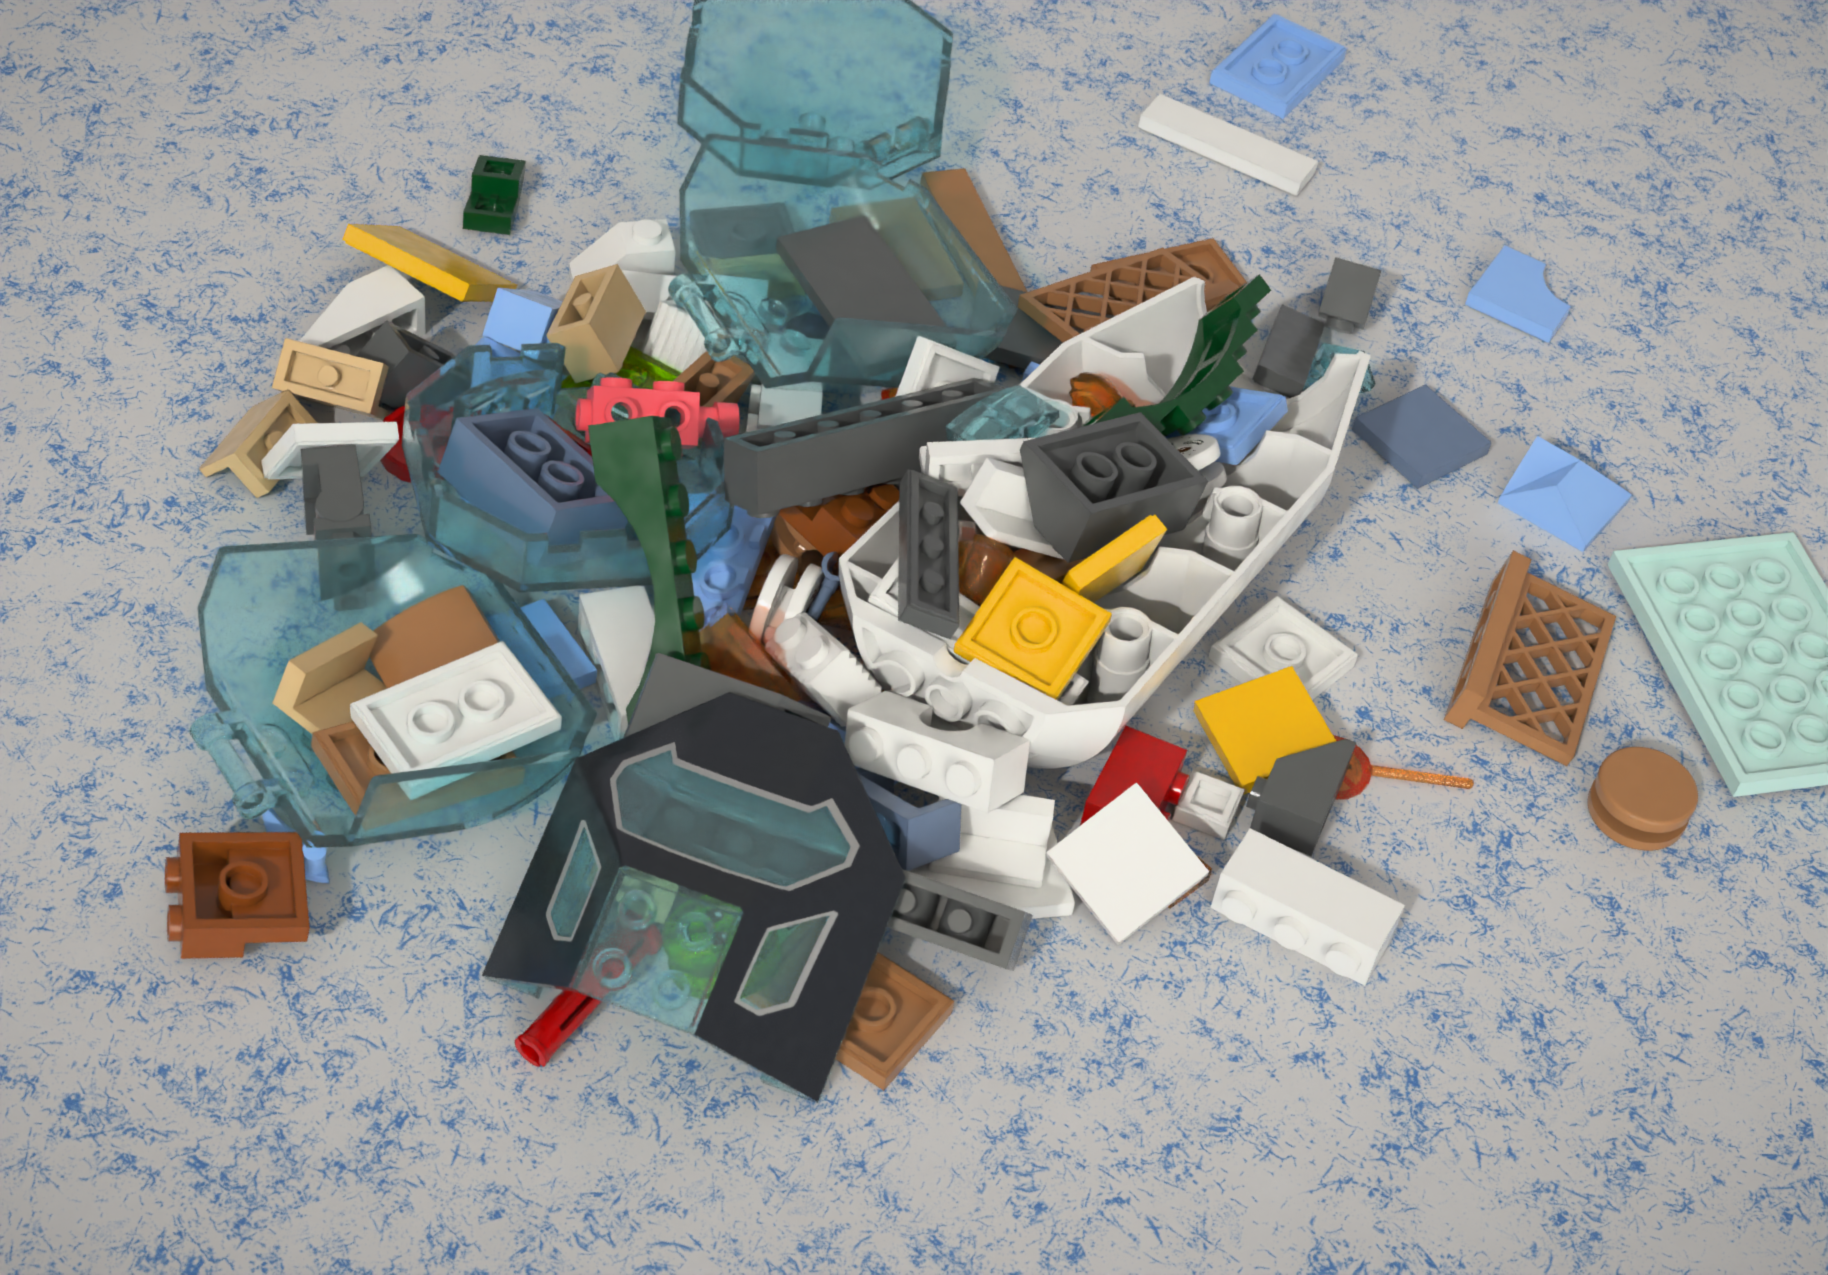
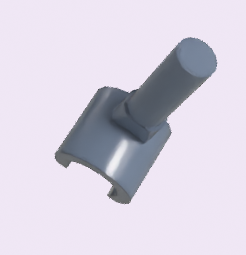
[807,552,841,622]

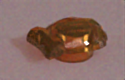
[1069,372,1136,417]

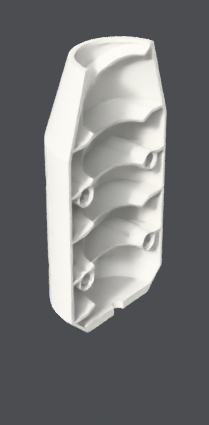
[839,277,1371,769]

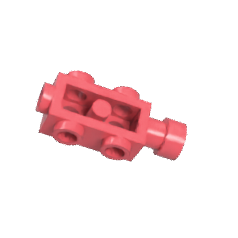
[575,377,740,458]

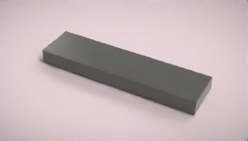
[1252,304,1325,398]
[898,469,959,640]

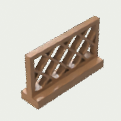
[1018,247,1239,342]
[1444,550,1616,766]

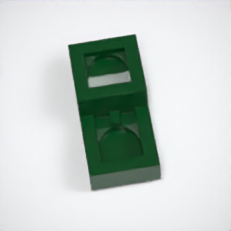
[463,155,526,235]

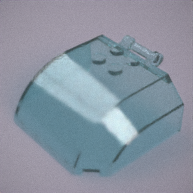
[668,133,1018,394]
[189,534,597,848]

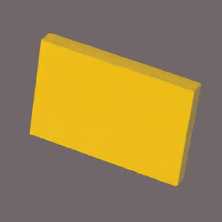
[342,224,517,302]

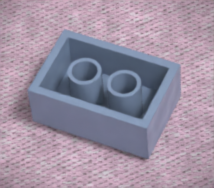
[438,408,628,565]

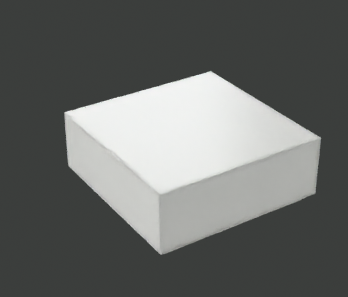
[1172,770,1245,840]

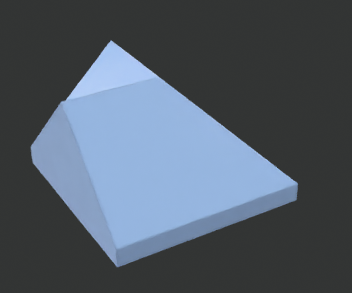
[1498,436,1632,552]

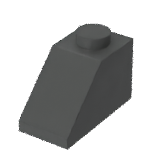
[1318,257,1381,334]
[356,320,470,409]
[1246,739,1356,856]

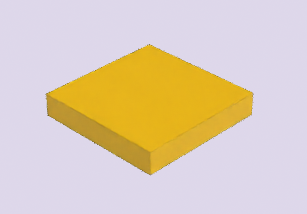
[1061,515,1167,603]
[954,557,1112,701]
[1193,666,1336,795]

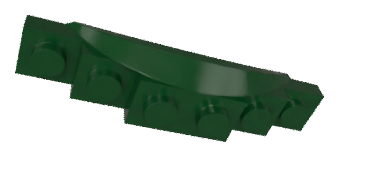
[1081,274,1271,437]

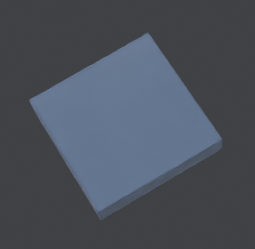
[1352,384,1492,489]

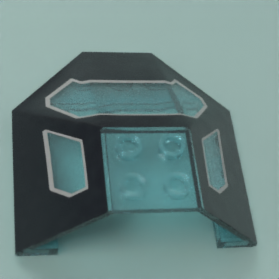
[482,692,906,1103]

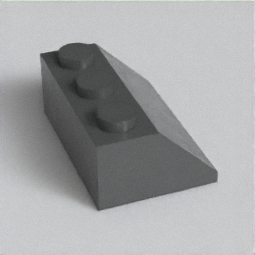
[1020,412,1208,563]

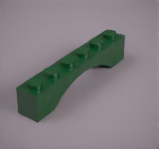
[588,416,712,724]

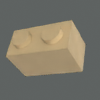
[546,264,646,383]

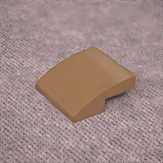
[369,585,500,688]

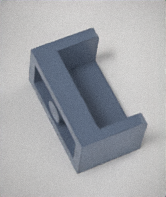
[833,767,961,871]

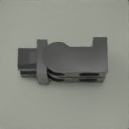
[300,445,373,611]

